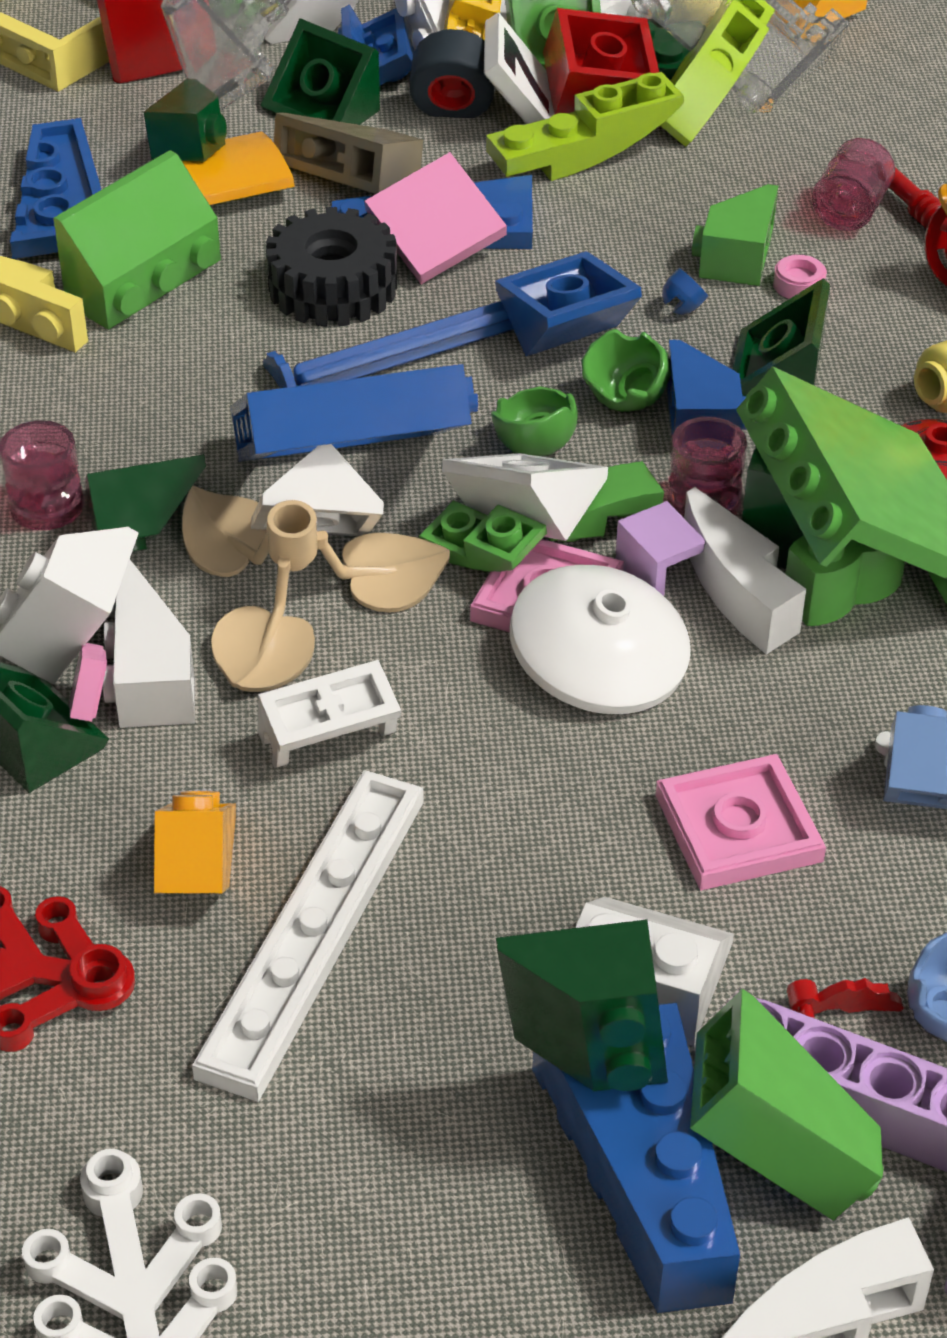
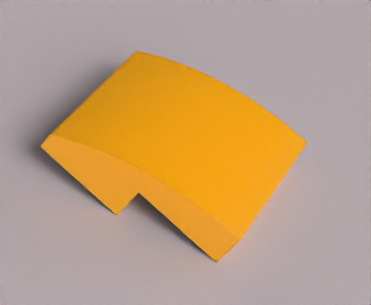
[182,131,295,205]

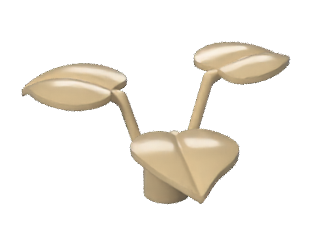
[182,486,450,692]

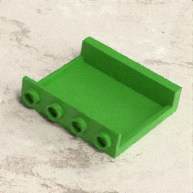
[736,366,947,604]

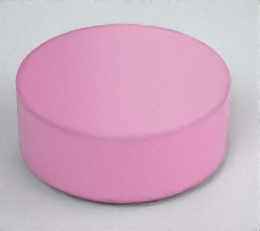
[773,255,827,299]

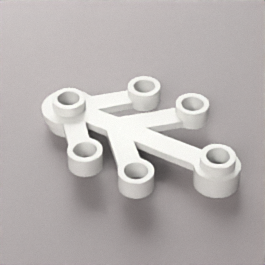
[22,1149,237,1338]

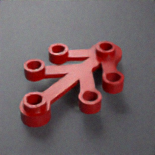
[0,886,135,1052]

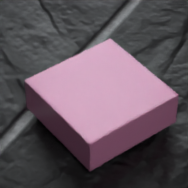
[69,643,107,722]

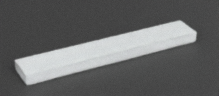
[192,770,423,1102]

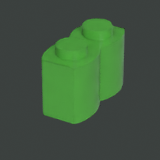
[786,535,905,626]

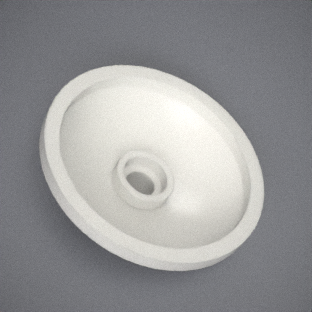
[509,565,691,714]

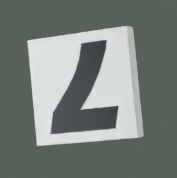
[484,12,554,124]

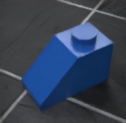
[666,340,747,453]

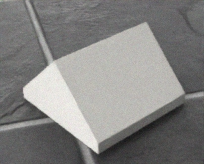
[251,444,384,537]
[442,453,608,541]

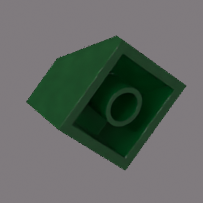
[496,919,668,1091]

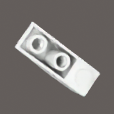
[103,559,195,728]

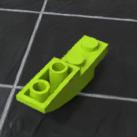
[660,0,775,147]
[486,72,684,181]

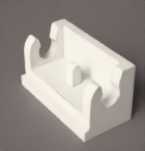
[257,660,401,768]

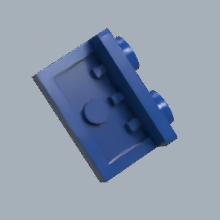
[338,4,414,85]

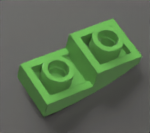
[548,461,664,542]
[419,500,547,572]

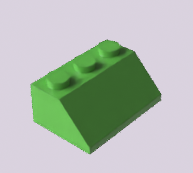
[54,150,221,330]

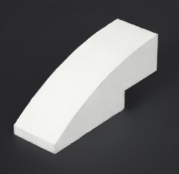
[684,487,806,655]
[722,1217,934,1338]

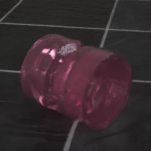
[812,138,895,231]
[667,417,747,518]
[0,420,84,530]

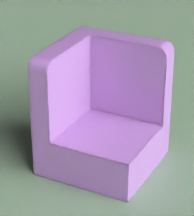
[615,501,705,596]

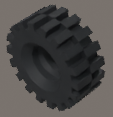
[266,207,397,327]

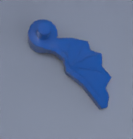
[262,351,297,388]

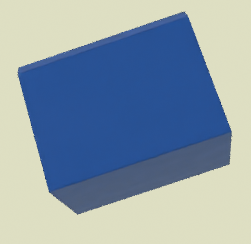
[495,251,642,357]

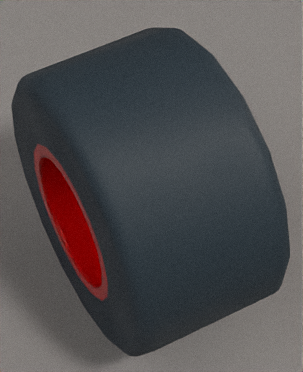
[410,29,495,118]

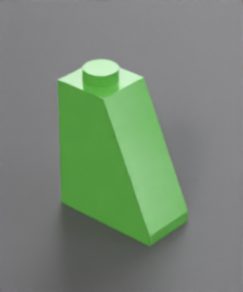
[690,989,884,1221]

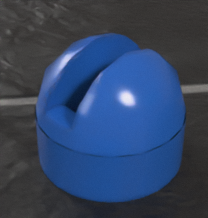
[662,268,709,315]

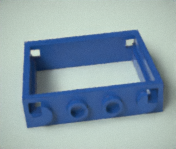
[230,364,478,462]

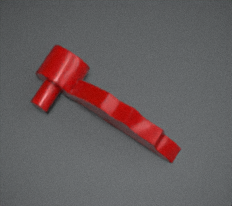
[786,978,904,1019]

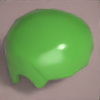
[581,329,671,412]
[491,386,578,457]

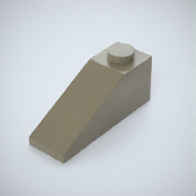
[274,113,424,194]

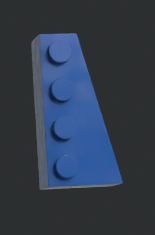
[532,1003,740,1313]

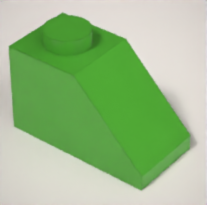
[692,184,779,286]

